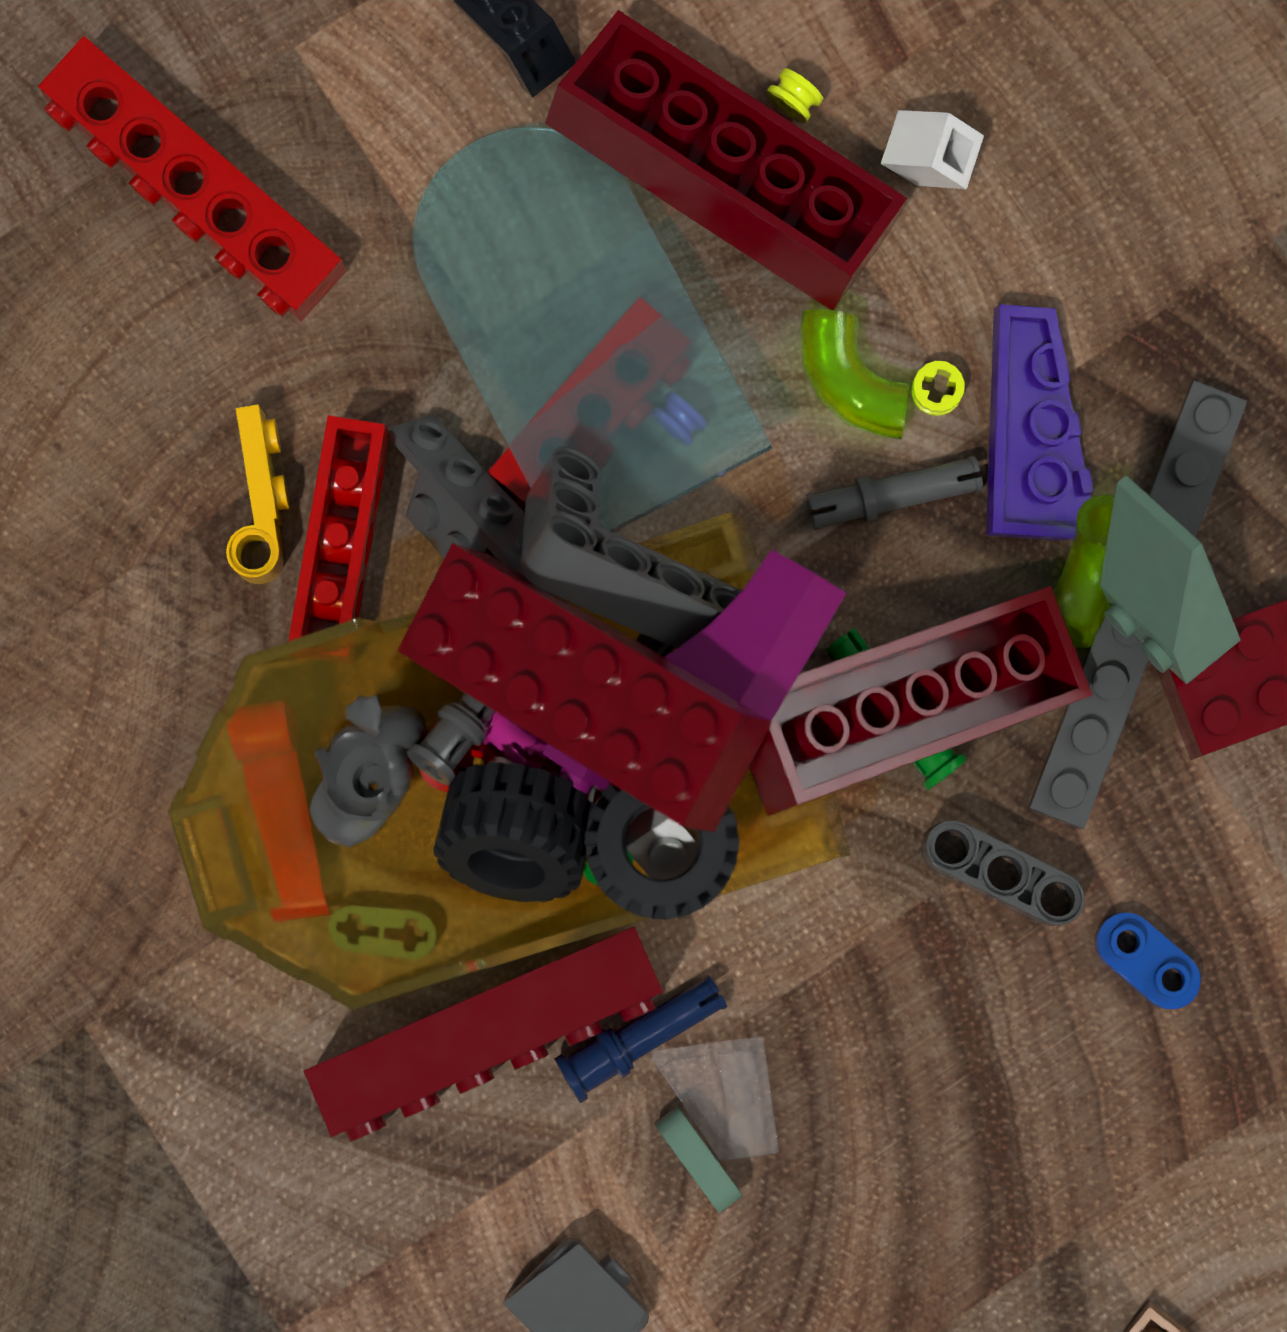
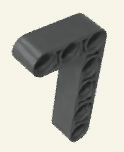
[520,446,743,649]

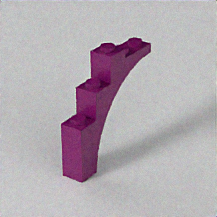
[542,549,846,794]

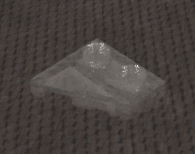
[651,1036,779,1161]

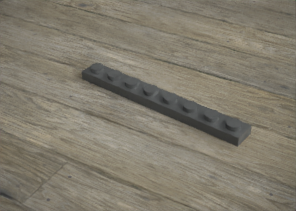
[1027,380,1247,830]

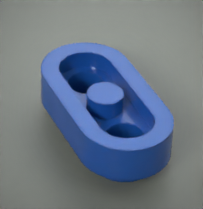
[1094,913,1201,1009]

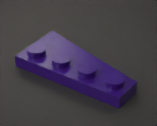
[986,304,1104,543]

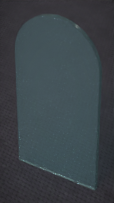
[413,127,773,533]

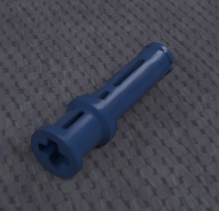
[554,975,727,1104]

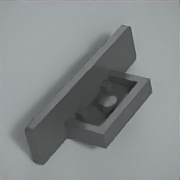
[388,416,525,575]

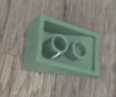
[1100,476,1241,685]

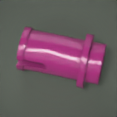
[482,712,548,769]

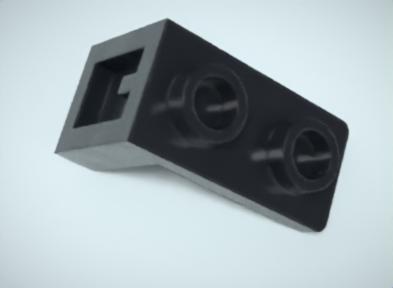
[454,0,576,98]

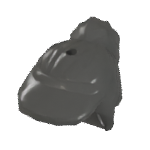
[310,695,429,848]

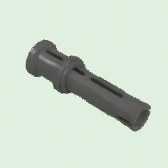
[407,693,495,785]

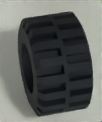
[433,762,593,902]
[585,784,739,920]

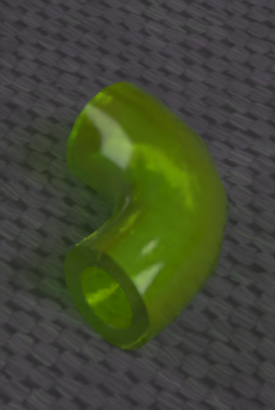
[800,309,909,440]
[1054,494,1115,648]

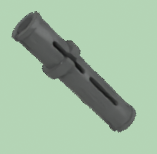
[806,455,983,530]

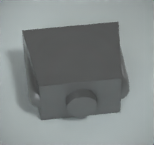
[503,1238,649,1332]

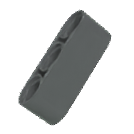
[921,820,1085,926]

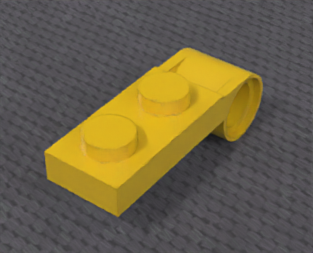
[226,404,290,584]

